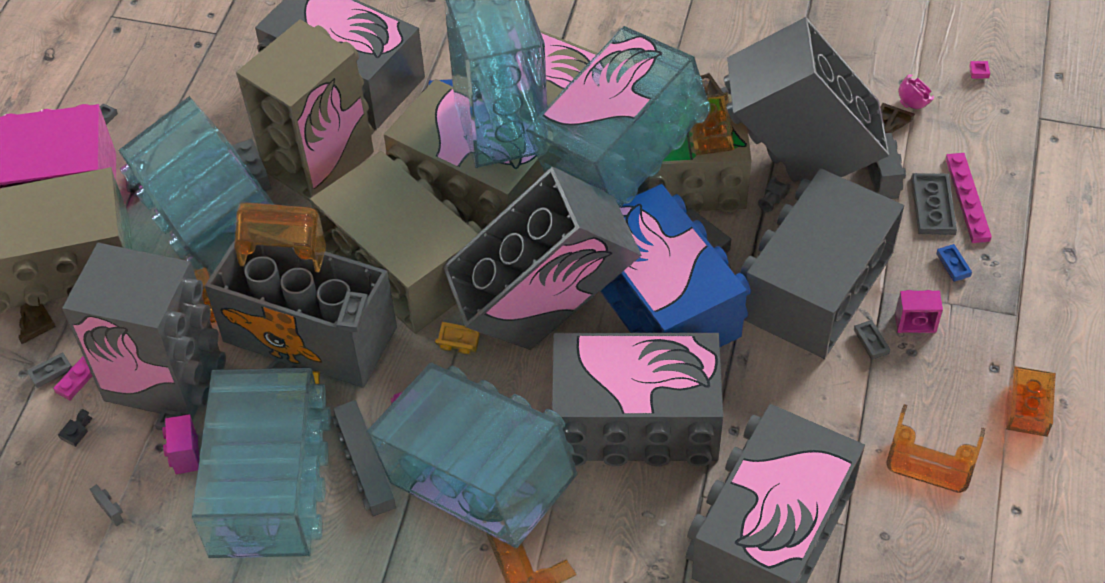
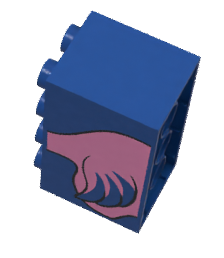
[600,184,751,347]

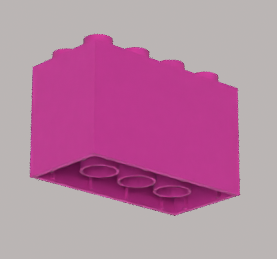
[0,104,116,189]

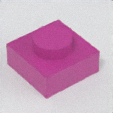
[969,61,990,79]

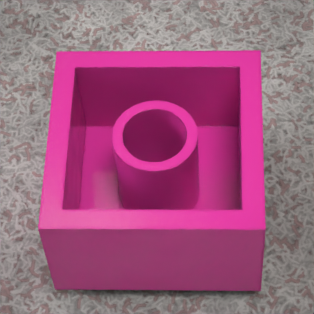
[895,290,943,333]
[162,414,200,474]

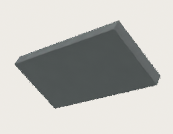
[911,173,957,235]

